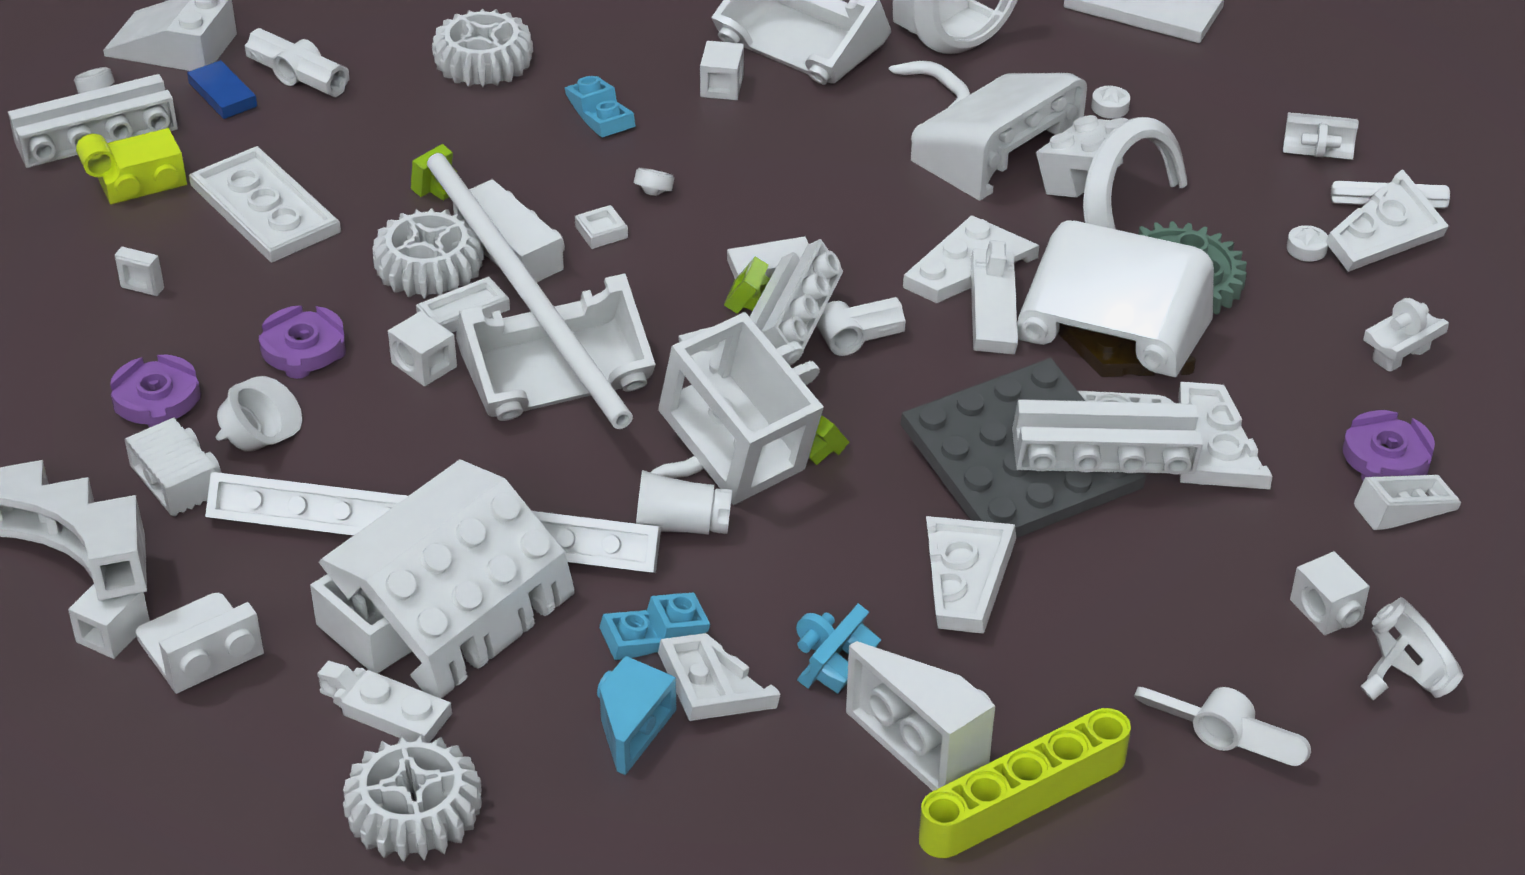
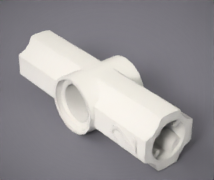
[245,28,350,97]

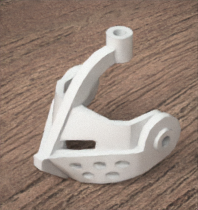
[1360,597,1464,701]

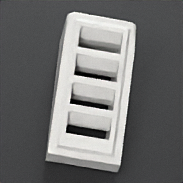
[1354,475,1461,530]

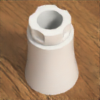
[636,470,732,535]

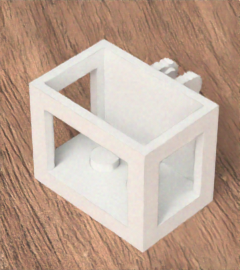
[658,312,824,506]

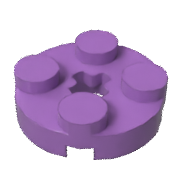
[259,305,346,379]
[110,354,201,428]
[1343,410,1435,481]

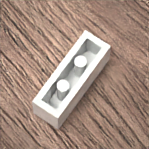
[453,179,565,283]

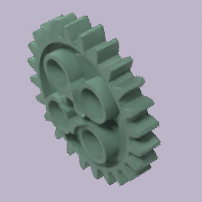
[1129,221,1247,315]

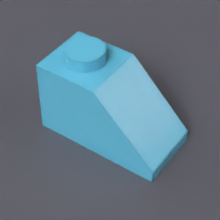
[597,656,676,775]

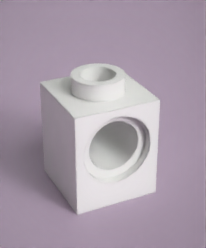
[700,41,744,100]
[388,311,457,387]
[1290,551,1370,636]

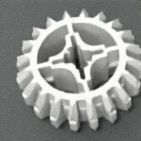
[432,9,533,87]
[372,208,484,299]
[343,734,482,862]

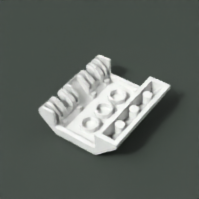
[318,459,575,699]

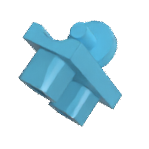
[796,603,881,694]

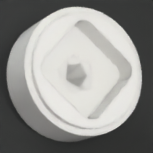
[74,67,115,93]
[1091,86,1130,119]
[633,167,675,196]
[1287,225,1328,262]

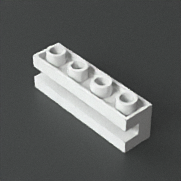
[8,74,178,168]
[750,239,843,359]
[1012,400,1203,474]

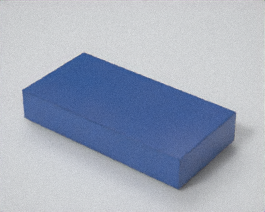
[187,60,257,119]

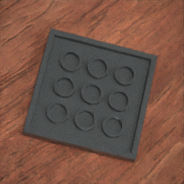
[900,358,1146,538]

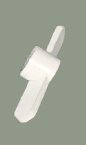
[1134,687,1311,766]

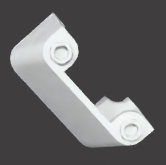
[711,0,891,85]
[911,73,1087,201]
[1017,220,1214,377]
[456,273,656,421]

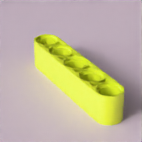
[919,708,1131,858]

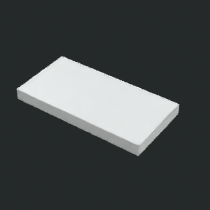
[1064,0,1224,43]
[189,146,341,263]

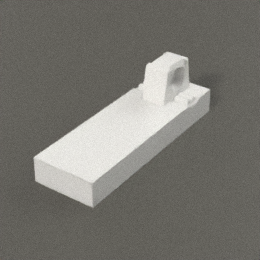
[970,240,1018,354]

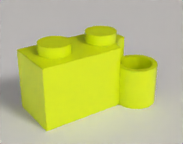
[76,128,187,205]

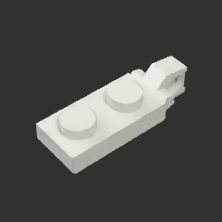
[317,661,452,743]

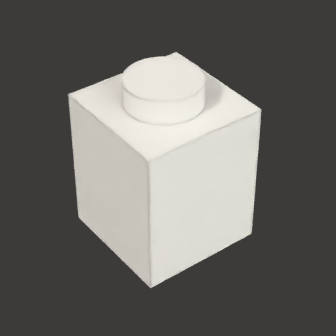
[68,584,150,659]

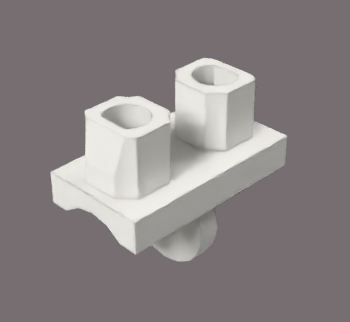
[1283,112,1359,160]
[1363,298,1449,371]

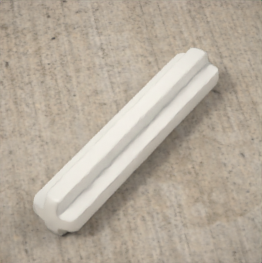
[1331,181,1450,209]

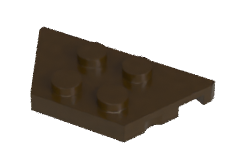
[1058,323,1196,377]

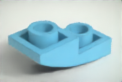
[565,76,636,137]
[599,592,710,660]

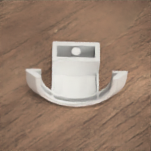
[893,0,1018,54]
[1036,115,1187,229]

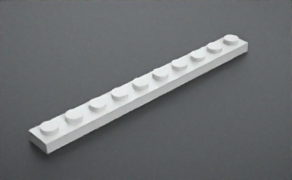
[205,472,661,573]

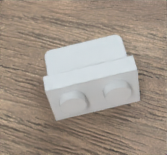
[136,593,264,694]

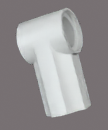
[816,297,906,356]

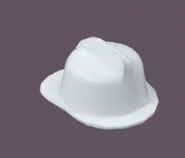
[216,376,302,452]

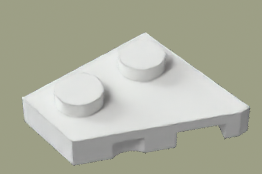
[658,633,780,721]

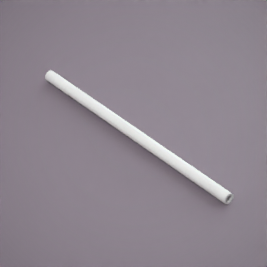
[427,153,633,429]

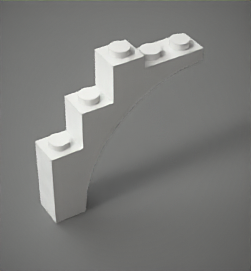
[0,460,147,601]

